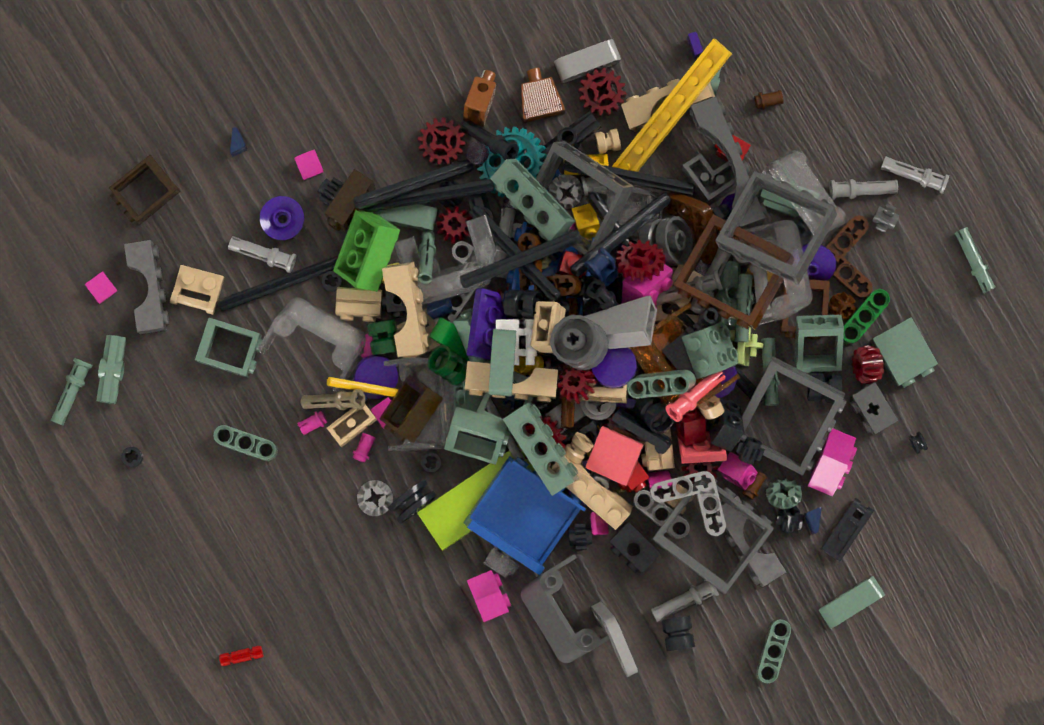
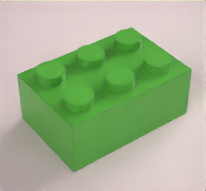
[333,209,400,292]

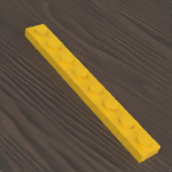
[612,39,732,172]

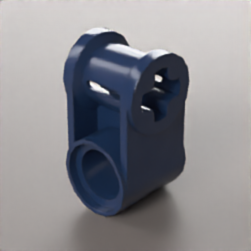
[584,247,618,286]

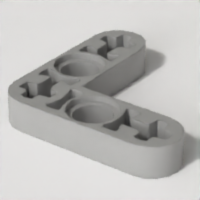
[650,471,726,536]
[591,601,638,677]

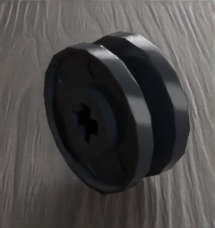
[387,479,437,524]

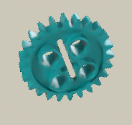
[477,126,547,199]

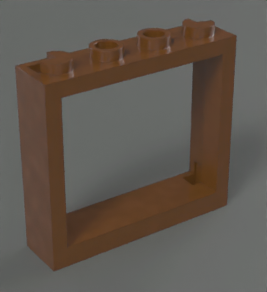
[674,214,795,330]

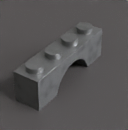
[124,240,169,334]
[713,496,786,587]

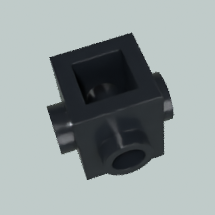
[382,291,407,318]

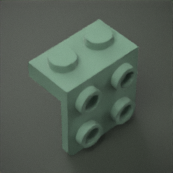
[682,322,738,379]

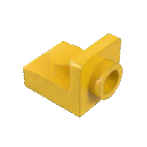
[572,203,600,240]

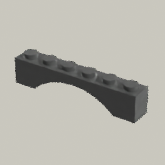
[690,96,767,230]

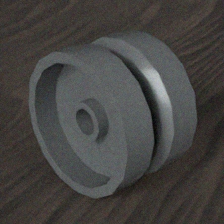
[639,216,693,266]
[550,315,608,370]

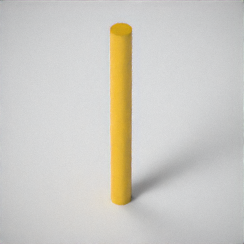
[327,377,399,397]

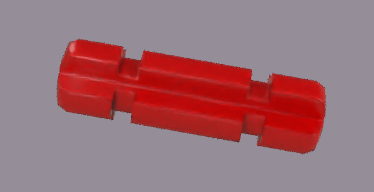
[219,646,264,666]

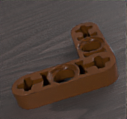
[664,192,719,264]
[826,215,873,299]
[518,233,582,298]

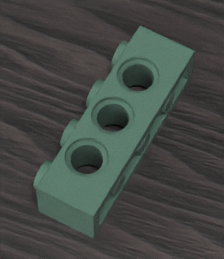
[490,159,575,241]
[503,402,579,496]

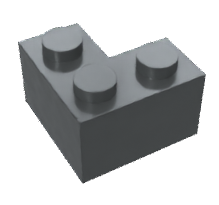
[681,153,735,206]

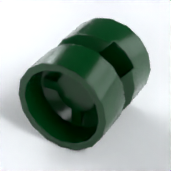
[367,319,397,355]
[427,345,467,385]

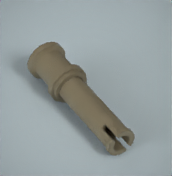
[301,389,365,410]

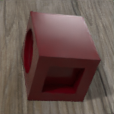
[676,407,706,446]

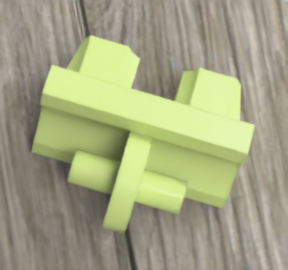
[729,327,764,366]

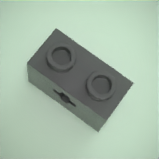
[849,382,899,436]

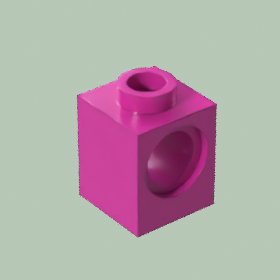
[718,452,758,490]

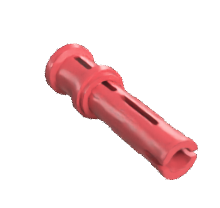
[666,371,725,422]

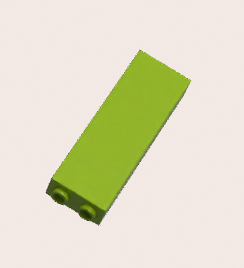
[417,444,552,551]

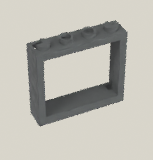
[520,141,634,255]
[715,171,837,285]
[738,357,847,475]
[652,475,774,594]

